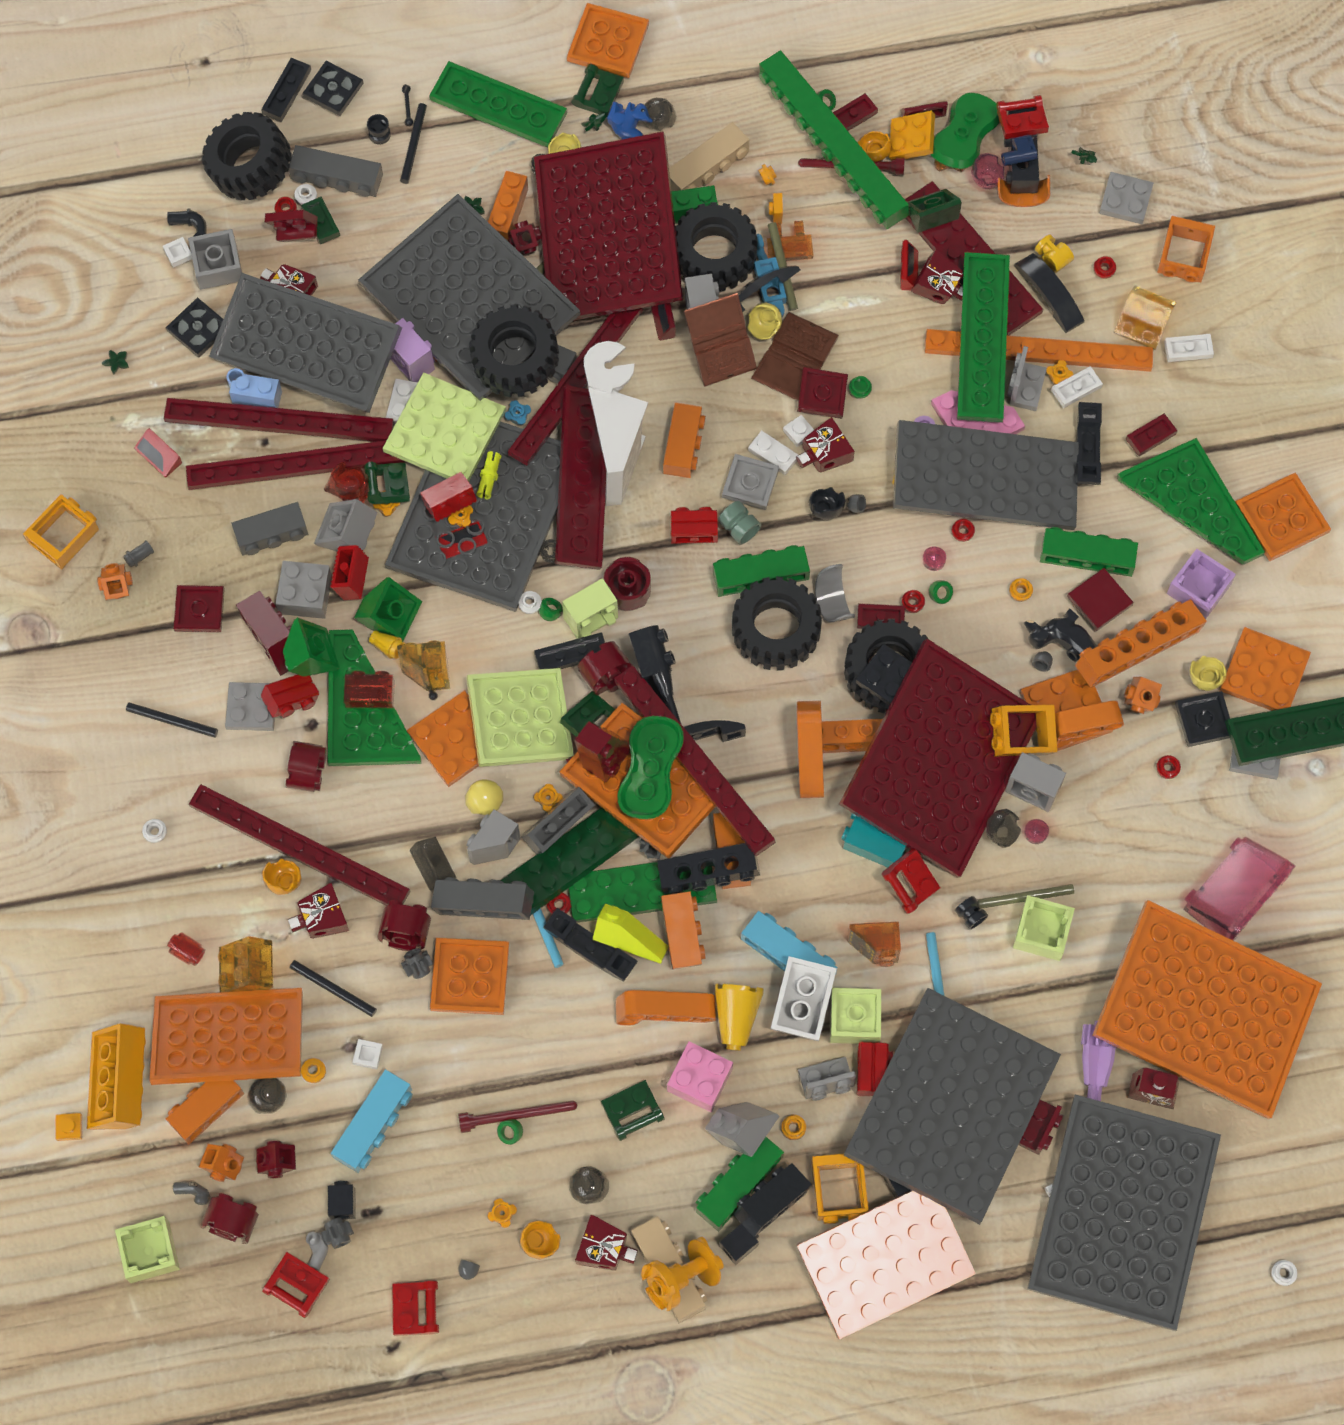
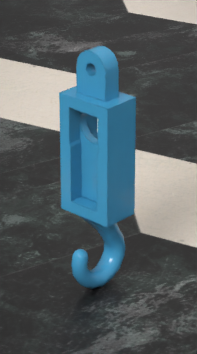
[754,234,787,317]

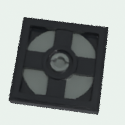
[302,60,364,116]
[166,297,223,358]

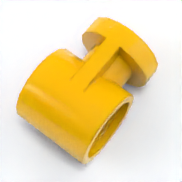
[1035,234,1074,273]

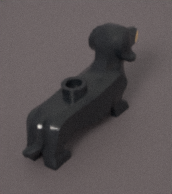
[1024,608,1105,662]

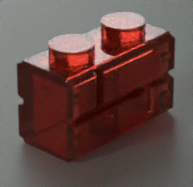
[344,671,395,708]

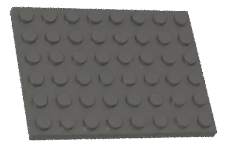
[358,194,581,401]
[385,421,561,612]
[844,988,1061,1225]
[1027,1094,1221,1331]

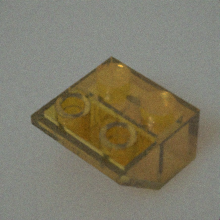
[1114,286,1176,350]
[397,640,450,691]
[218,936,273,992]

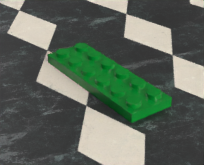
[429,61,567,147]
[569,862,717,923]

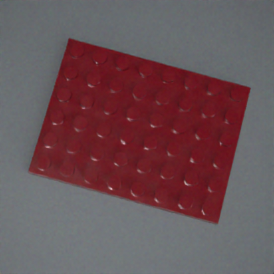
[534,131,683,320]
[839,639,1037,878]

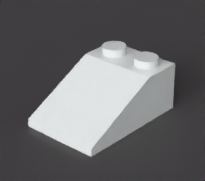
[771,956,837,1041]

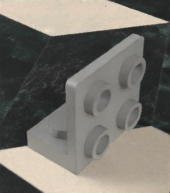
[1007,346,1047,411]
[798,1057,856,1101]

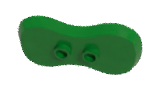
[931,93,1000,169]
[617,716,683,819]

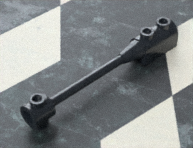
[629,625,682,725]

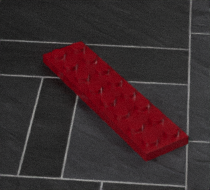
[905,181,1043,336]
[555,385,607,570]

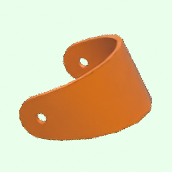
[998,175,1051,207]

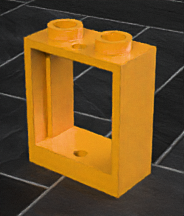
[23,494,99,570]
[990,705,1058,756]
[811,1154,869,1224]

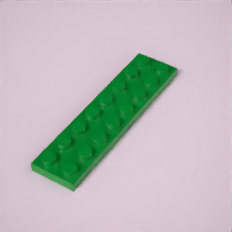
[957,252,1010,423]

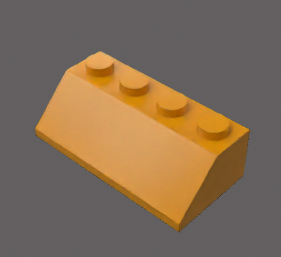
[87,1023,146,1130]

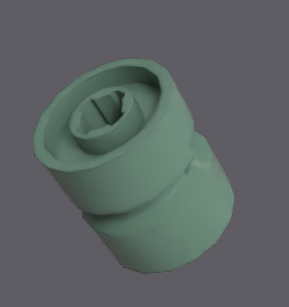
[718,501,762,545]

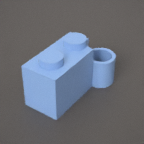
[227,368,282,408]

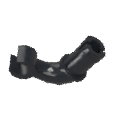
[167,208,207,237]

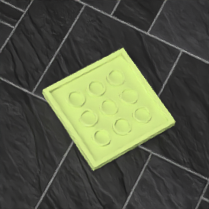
[383,372,506,481]
[466,668,574,767]

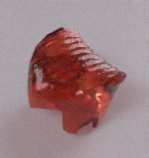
[324,462,368,503]

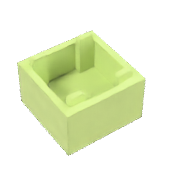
[562,578,618,639]
[1013,895,1075,961]
[830,988,881,1044]
[115,1216,180,1283]

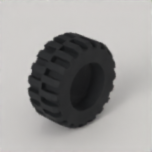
[202,112,292,200]
[675,202,758,292]
[469,305,559,397]
[732,576,822,671]
[844,619,928,713]

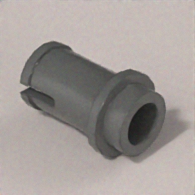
[123,540,154,567]

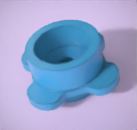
[505,400,531,425]

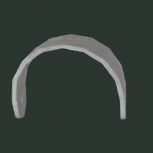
[815,564,855,623]

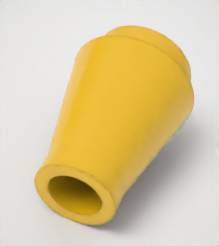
[369,630,405,659]

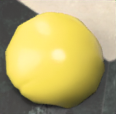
[548,132,582,154]
[747,302,782,340]
[1190,656,1227,691]
[465,779,503,815]

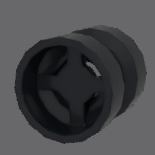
[367,114,391,145]
[955,896,988,930]

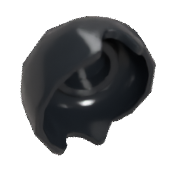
[808,487,846,520]

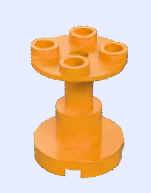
[641,1237,724,1311]

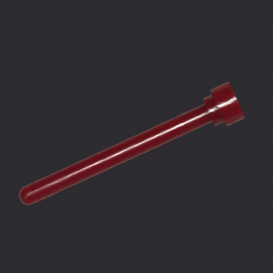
[798,157,905,176]
[458,1101,578,1133]

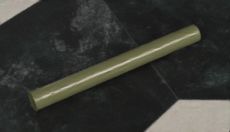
[768,222,798,311]
[977,884,1074,909]

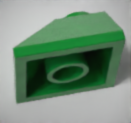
[354,577,423,641]
[283,617,339,677]

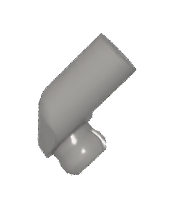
[306,1231,328,1271]

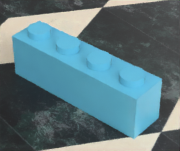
[741,911,838,975]
[331,1069,413,1173]

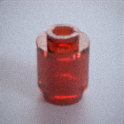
[167,932,206,966]

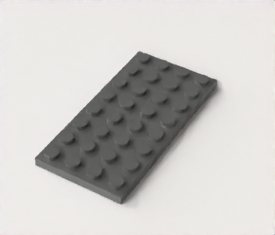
[209,273,402,413]
[893,420,1079,530]

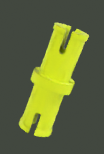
[476,451,502,499]

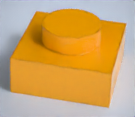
[769,193,783,224]
[56,1113,82,1141]

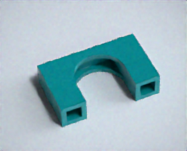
[841,813,906,868]

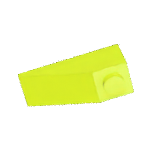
[593,904,669,964]

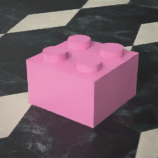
[667,1041,733,1113]

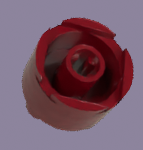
[604,557,651,611]
[578,641,632,695]
[286,741,326,792]
[377,900,431,951]
[200,1193,259,1244]

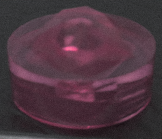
[922,546,946,571]
[1024,819,1049,844]

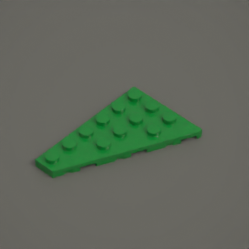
[1117,438,1265,565]
[328,629,421,766]

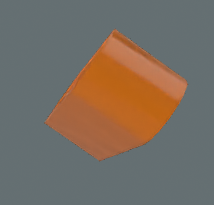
[1055,701,1124,740]

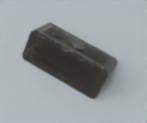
[410,837,457,890]

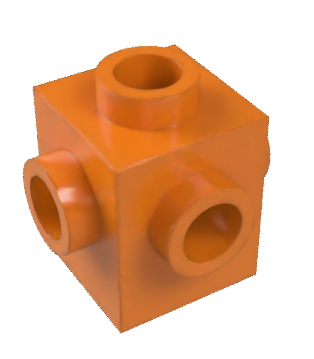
[97,563,133,600]
[1124,676,1162,714]
[199,1144,244,1182]

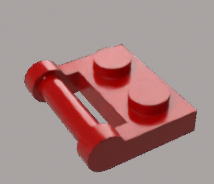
[996,95,1049,139]
[881,849,940,914]
[262,1252,330,1318]
[392,1281,439,1336]

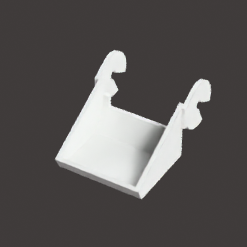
[584,341,648,506]

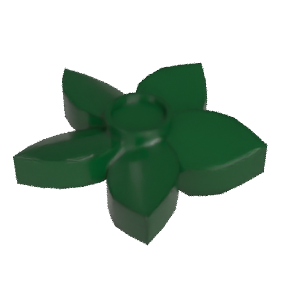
[581,113,606,132]
[1071,147,1097,164]
[464,196,485,215]
[102,350,129,375]

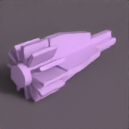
[1081,1021,1117,1101]

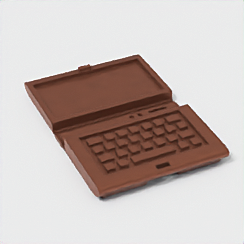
[684,293,757,387]
[751,312,839,400]

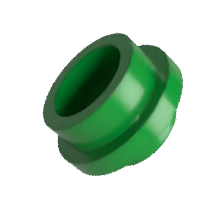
[849,376,872,399]

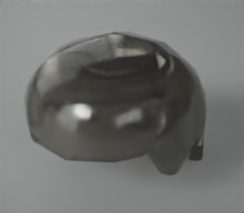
[643,97,677,131]
[986,809,1021,848]
[247,1078,287,1114]
[569,1166,609,1205]

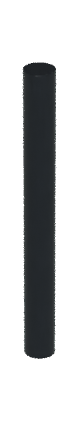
[400,103,427,184]
[126,702,218,738]
[290,960,377,1017]

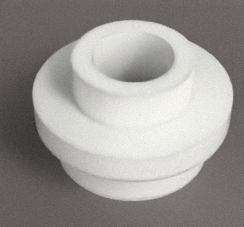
[294,184,317,205]
[518,591,542,614]
[142,819,167,843]
[1271,1260,1297,1286]

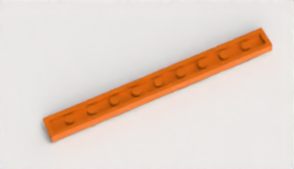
[925,329,1153,372]

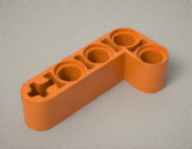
[797,700,824,798]
[616,990,716,1026]

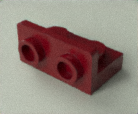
[265,210,318,242]
[1019,1099,1064,1155]

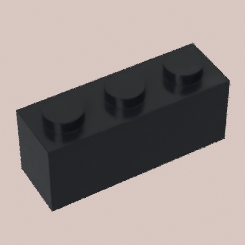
[734,1163,812,1237]

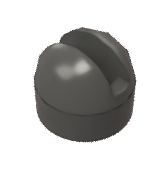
[847,494,866,513]
[1032,651,1053,672]
[458,1260,480,1280]

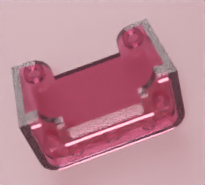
[1183,836,1296,941]

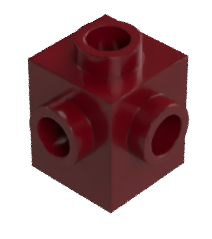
[509,220,542,254]
[256,1141,296,1179]

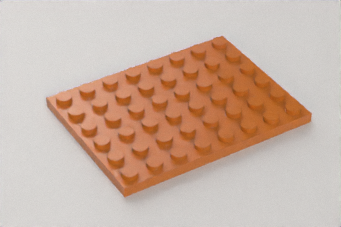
[1092,900,1322,1119]

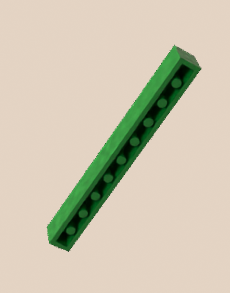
[759,50,909,229]

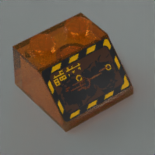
[847,922,901,967]

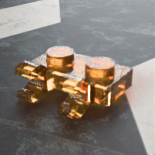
[766,220,813,261]

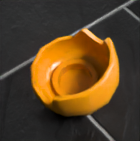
[858,131,891,162]
[262,858,302,895]
[520,1220,561,1260]

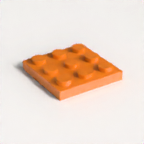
[567,3,649,78]
[1235,472,1331,562]
[1220,627,1311,711]
[1020,669,1113,751]
[407,690,479,787]
[430,938,509,1015]

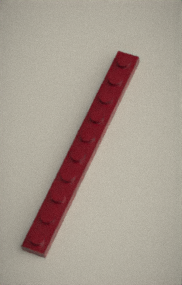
[508,307,645,466]
[164,398,394,442]
[186,440,408,490]
[614,665,776,856]
[189,784,411,906]

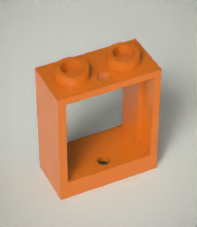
[1157,216,1215,283]

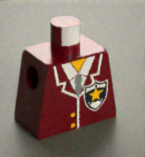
[911,249,963,304]
[260,264,318,296]
[796,417,855,473]
[288,883,350,939]
[1127,1068,1179,1109]
[575,1215,638,1271]

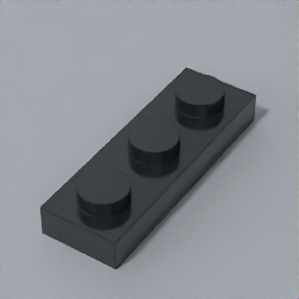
[261,58,311,122]
[534,632,605,670]

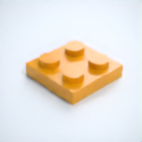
[889,110,935,160]

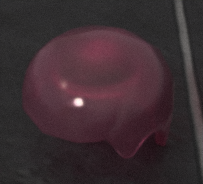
[971,153,1005,190]

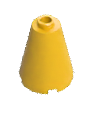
[715,984,764,1051]

